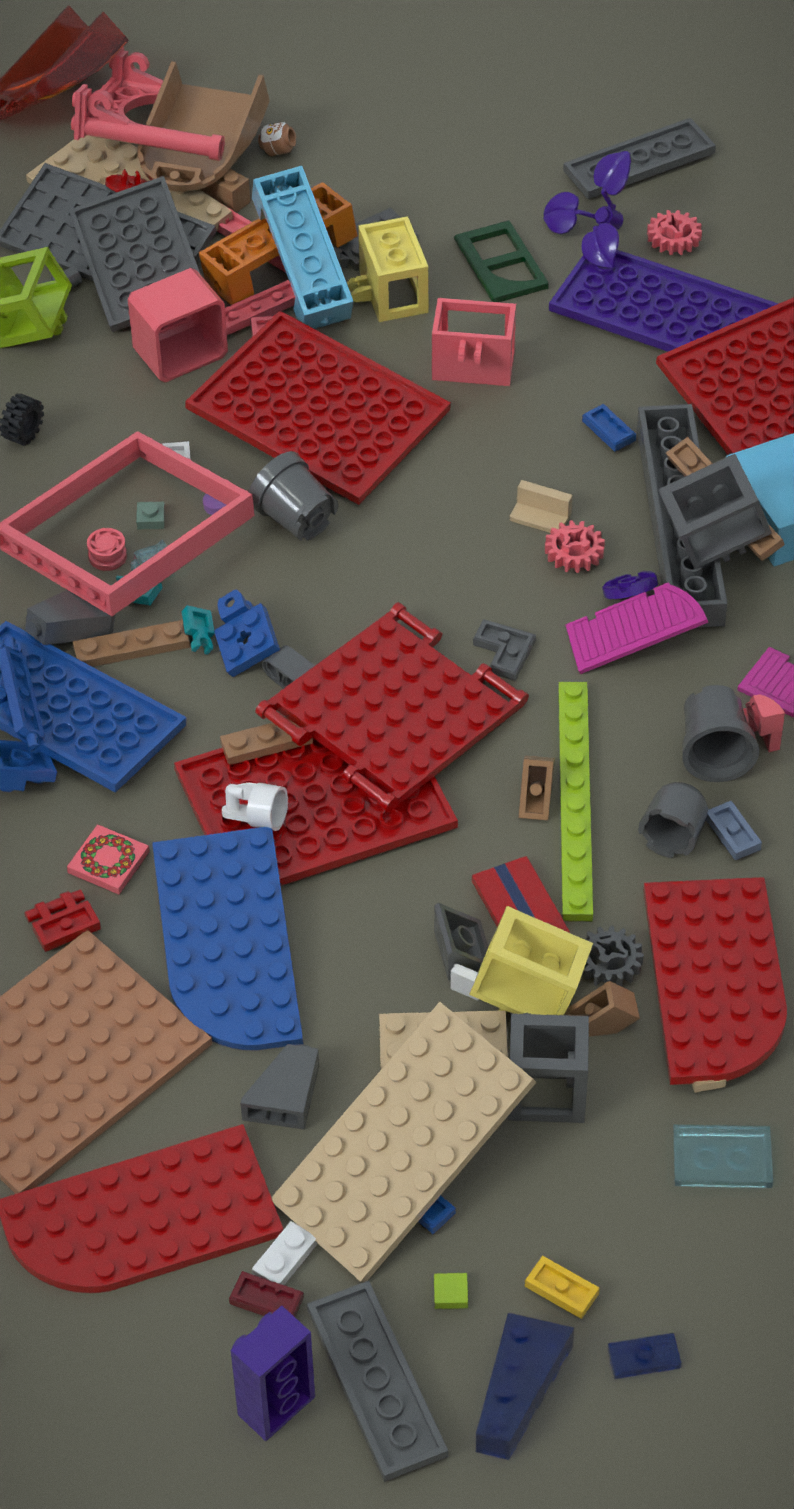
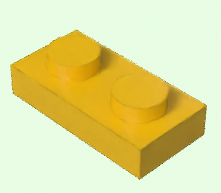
[525,1255,600,1319]

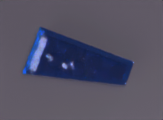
[476,1313,574,1460]

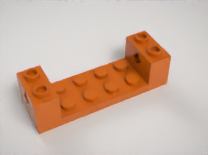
[199,182,358,305]

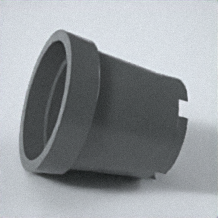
[248,451,338,541]
[682,685,759,782]

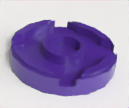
[602,571,658,599]

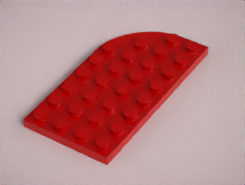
[643,877,787,1085]
[0,1124,284,1293]

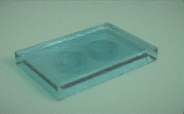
[673,1124,773,1188]

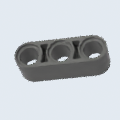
[262,645,315,689]

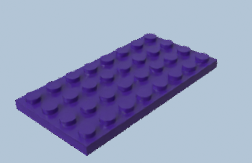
[549,250,778,352]

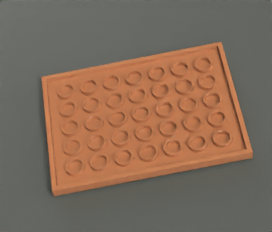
[0,931,212,1194]

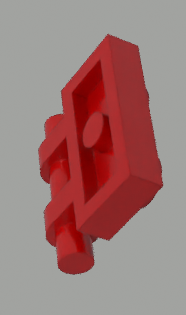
[24,889,101,952]

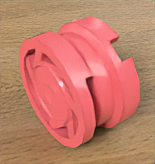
[87,528,127,571]

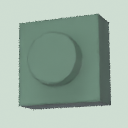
[136,501,165,530]

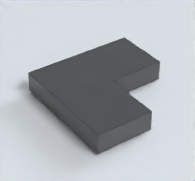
[473,619,536,681]

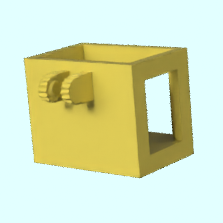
[347,216,429,322]
[469,906,593,1015]

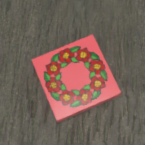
[67,824,150,895]

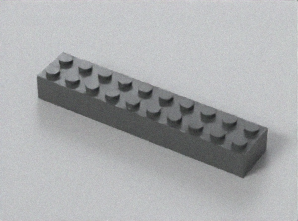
[637,404,727,628]

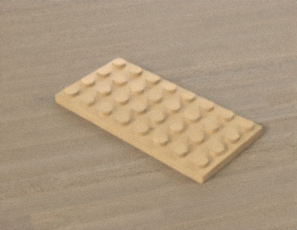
[271,1002,536,1283]

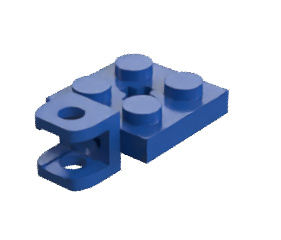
[214,589,280,677]

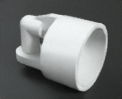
[222,782,288,831]

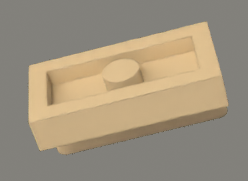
[510,480,573,533]

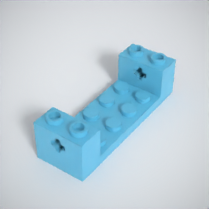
[252,166,354,329]

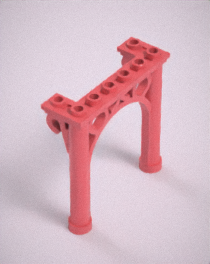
[71,47,225,161]

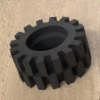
[0,393,44,446]

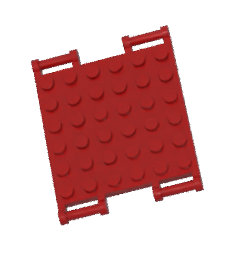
[255,602,529,812]

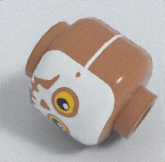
[258,122,296,156]

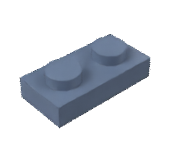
[706,801,762,860]

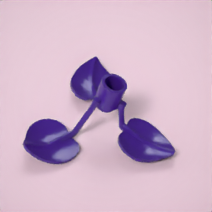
[543,151,631,268]

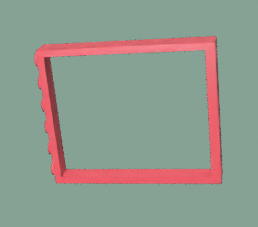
[0,431,255,616]

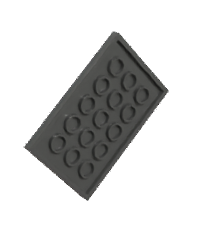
[69,176,201,332]

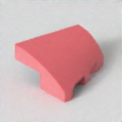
[743,694,785,752]

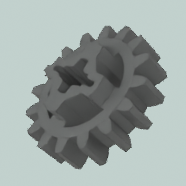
[583,926,644,987]

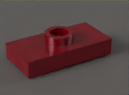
[229,1271,304,1317]

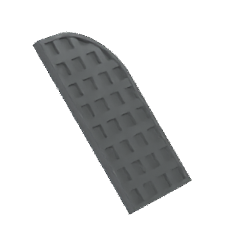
[0,163,217,282]

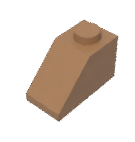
[200,169,250,213]
[519,755,555,820]
[565,981,640,1037]

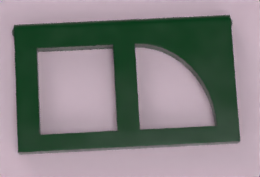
[454,220,549,302]

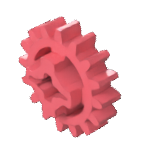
[647,210,702,255]
[545,520,605,573]

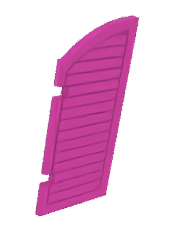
[565,582,708,674]
[737,647,794,718]

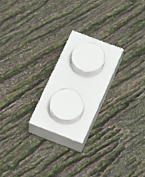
[252,1221,318,1285]

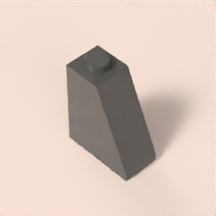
[25,590,116,645]
[240,1044,319,1130]

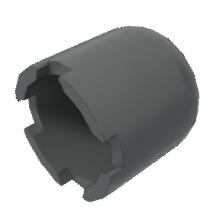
[638,782,708,858]

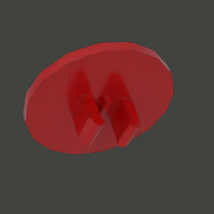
[105,169,148,192]

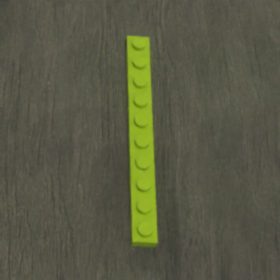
[558,682,593,922]

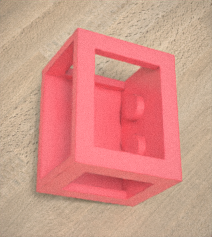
[432,298,516,386]

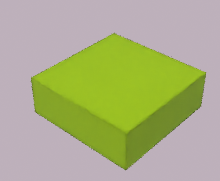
[434,1273,468,1309]

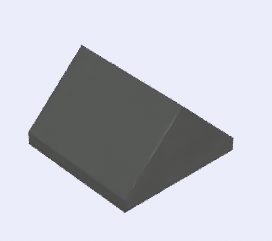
[434,903,488,980]

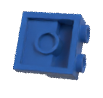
[0,740,57,792]

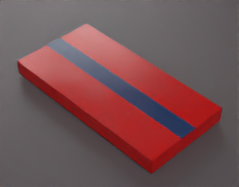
[472,856,570,933]

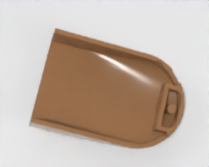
[138,61,270,192]

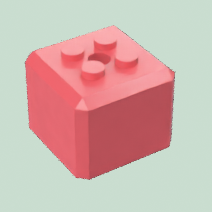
[128,268,228,382]

